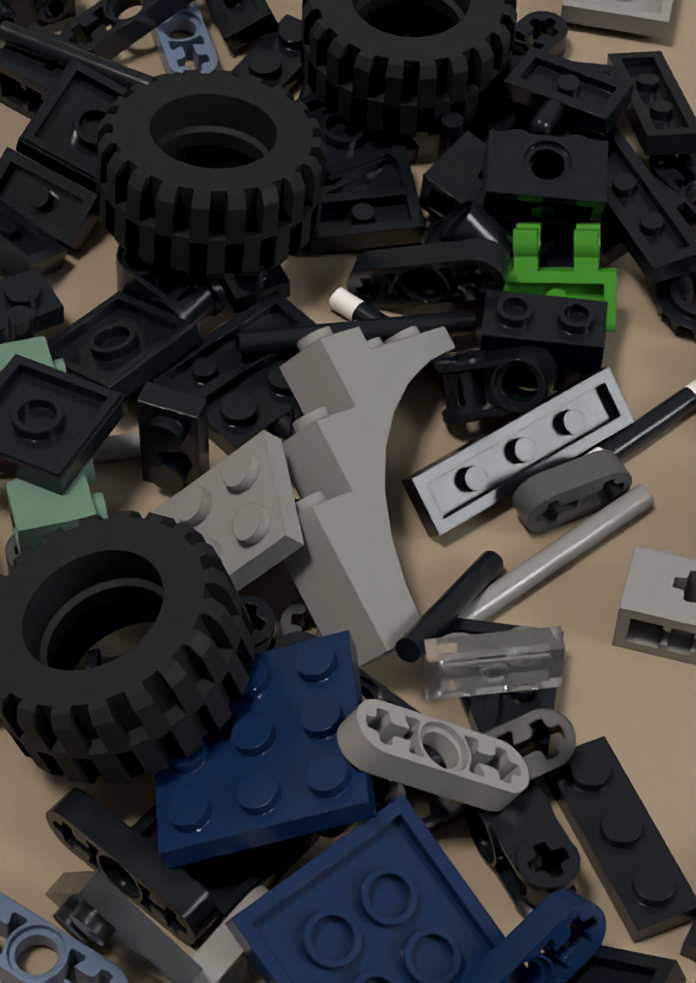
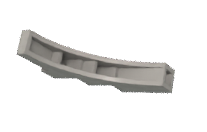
[279,326,455,668]

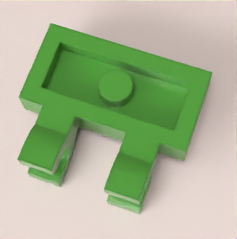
[503,222,618,332]

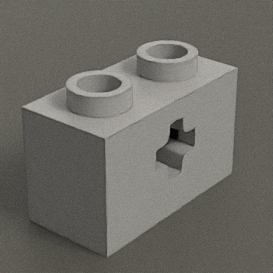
[612,546,696,665]

